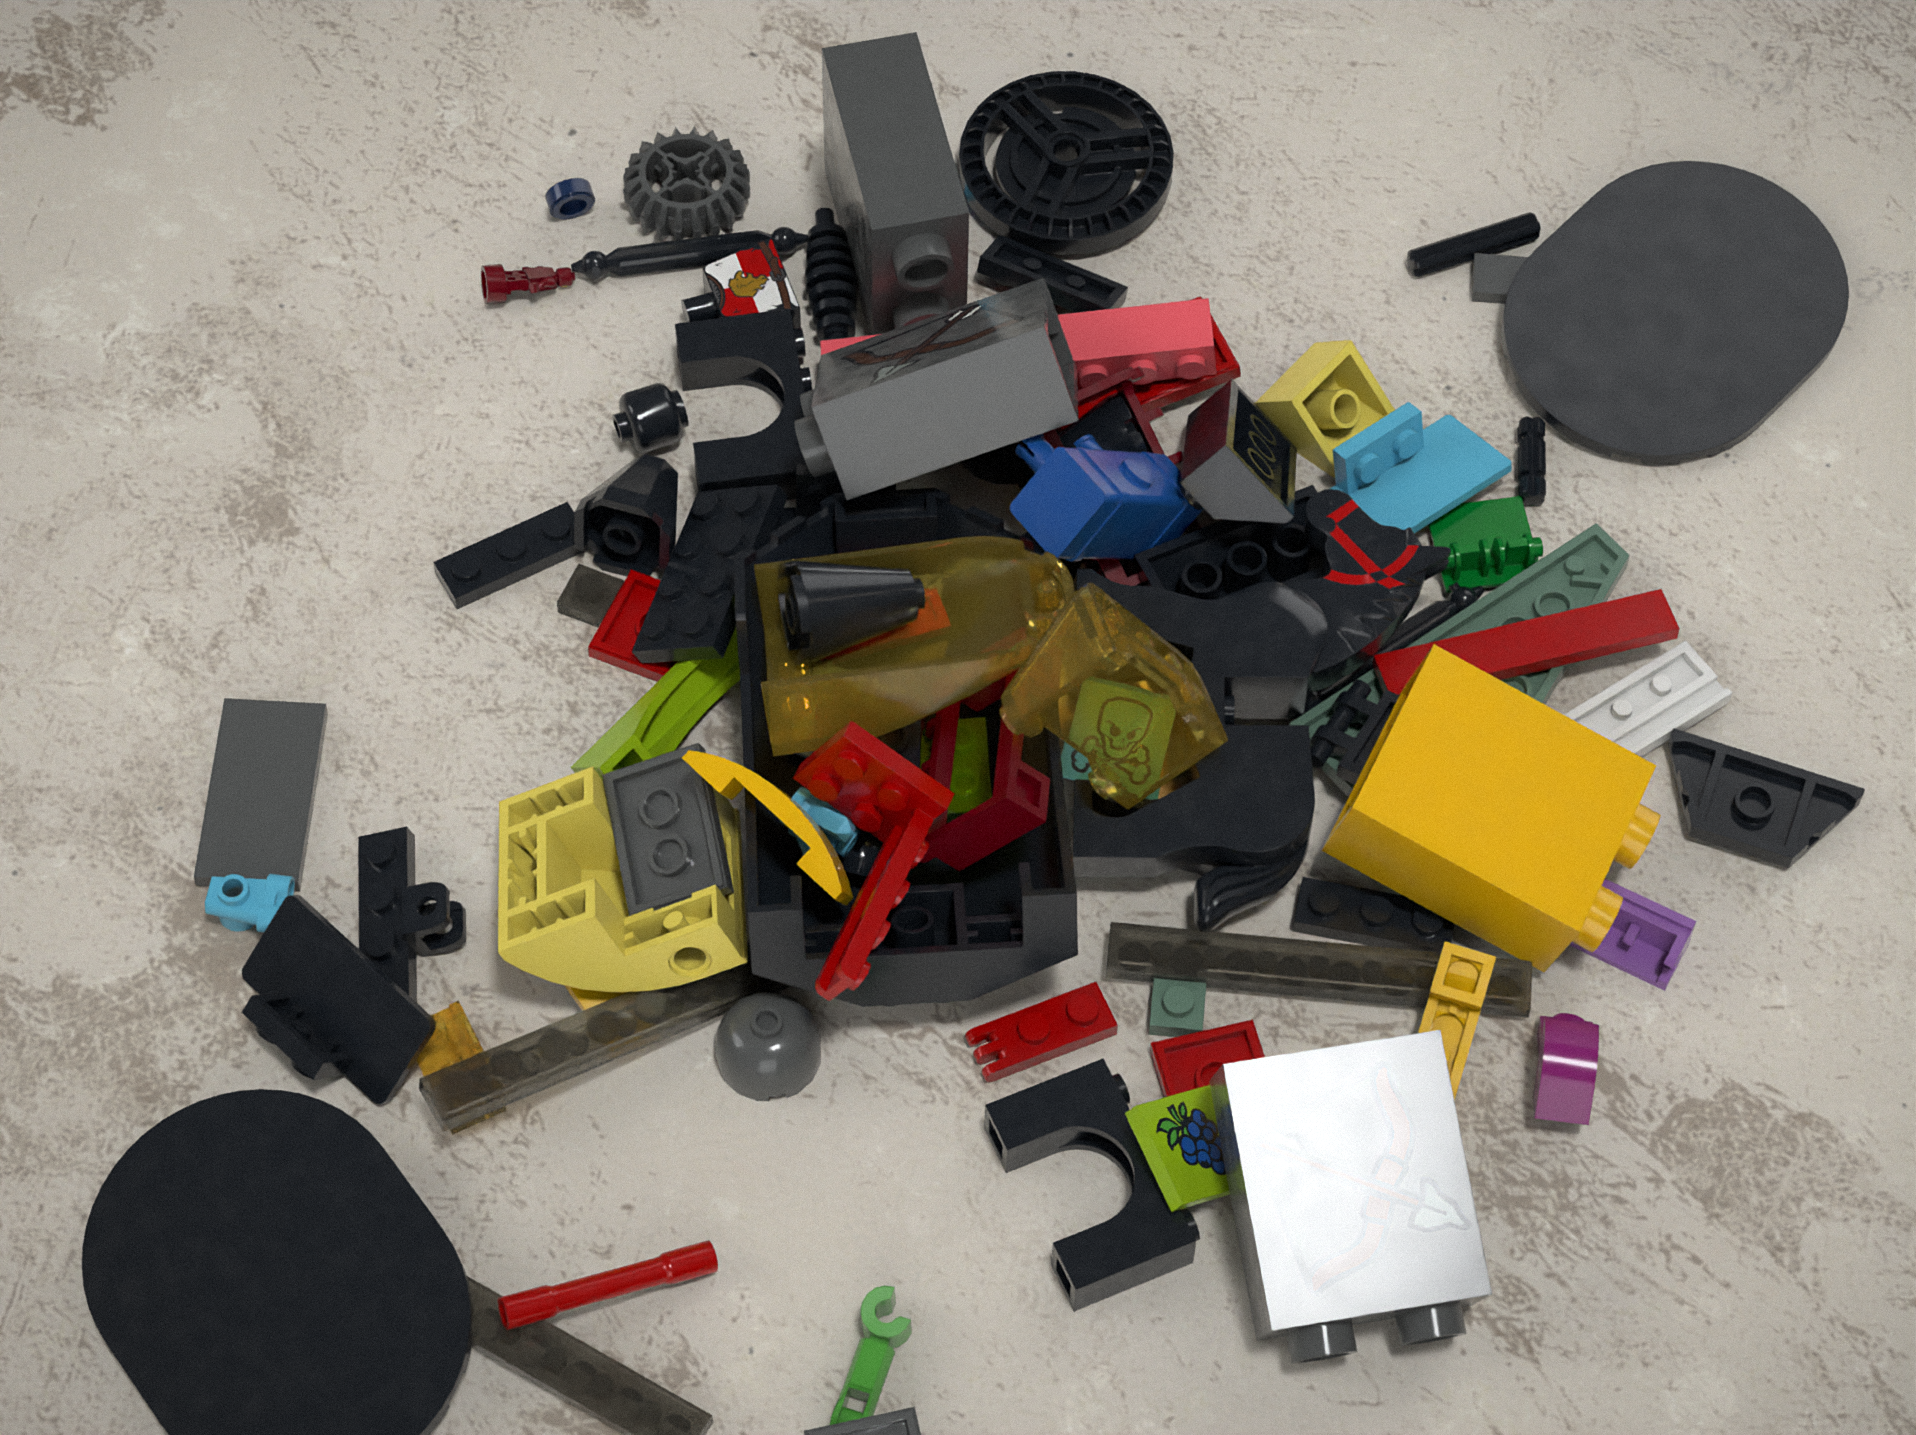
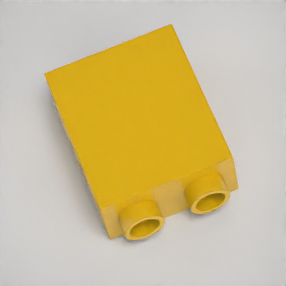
[1321,644,1661,972]

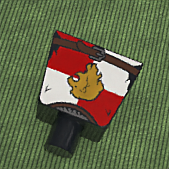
[681,238,801,329]

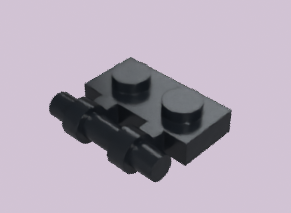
[1310,680,1399,784]

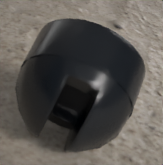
[840,835,881,877]

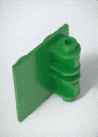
[1428,496,1543,593]

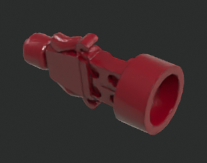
[481,264,575,304]

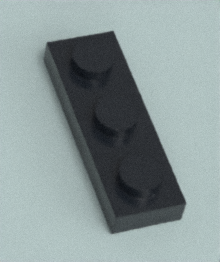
[977,235,1128,313]
[433,502,590,609]
[1292,877,1454,959]

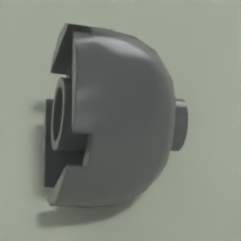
[715,992,821,1101]

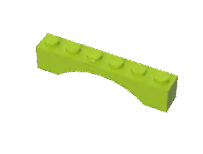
[570,627,740,780]

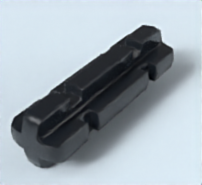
[1517,416,1546,506]

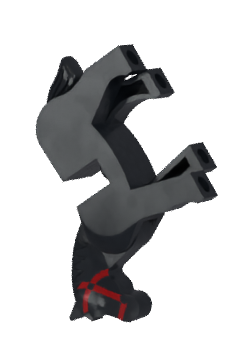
[1073,489,1451,933]

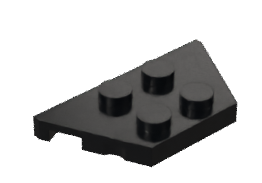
[1668,728,1865,868]

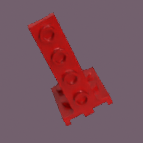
[793,720,955,1001]

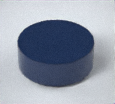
[545,178,595,220]

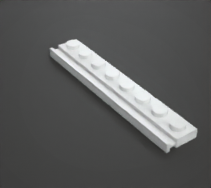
[1564,640,1732,757]

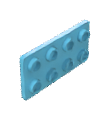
[1330,402,1512,533]

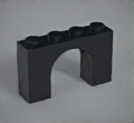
[675,310,812,500]
[984,1058,1200,1312]

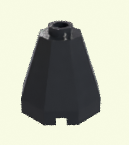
[574,454,678,577]

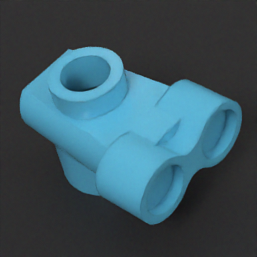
[205,874,295,933]

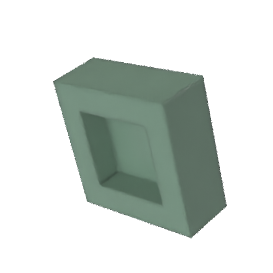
[1149,978,1207,1037]

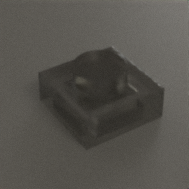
[557,564,624,628]

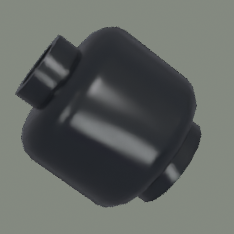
[612,383,689,453]

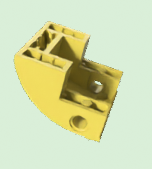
[498,766,748,992]

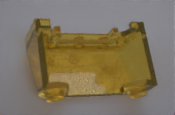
[999,582,1228,810]

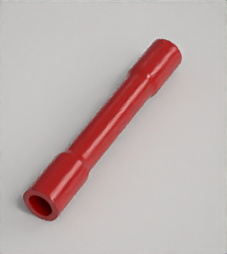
[498,1240,718,1330]

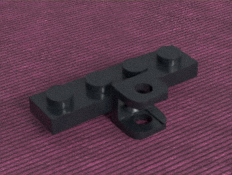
[358,826,467,1003]

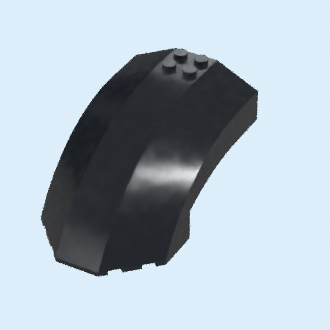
[734,488,1078,1007]

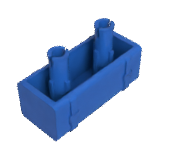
[1010,434,1204,562]

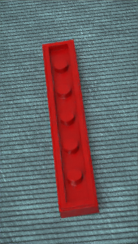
[1372,589,1680,695]

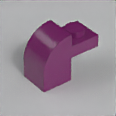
[1533,1013,1599,1125]

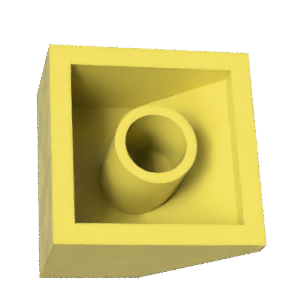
[1255,340,1395,478]

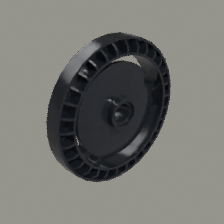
[959,71,1174,254]

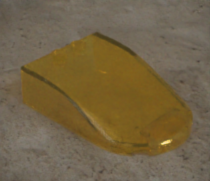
[754,536,1076,756]

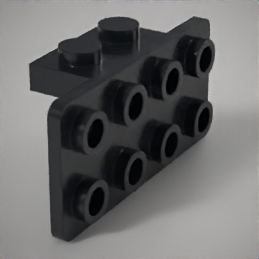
[241,895,436,1104]

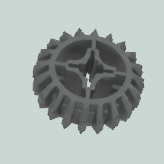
[623,126,751,242]

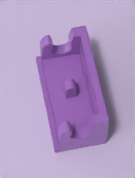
[1569,879,1696,991]

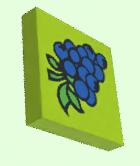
[1125,1085,1230,1212]

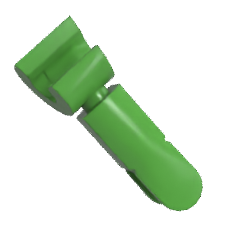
[830,1285,912,1425]

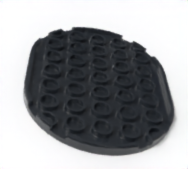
[1501,161,1849,465]
[82,1089,473,1435]

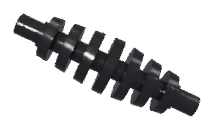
[805,208,858,341]

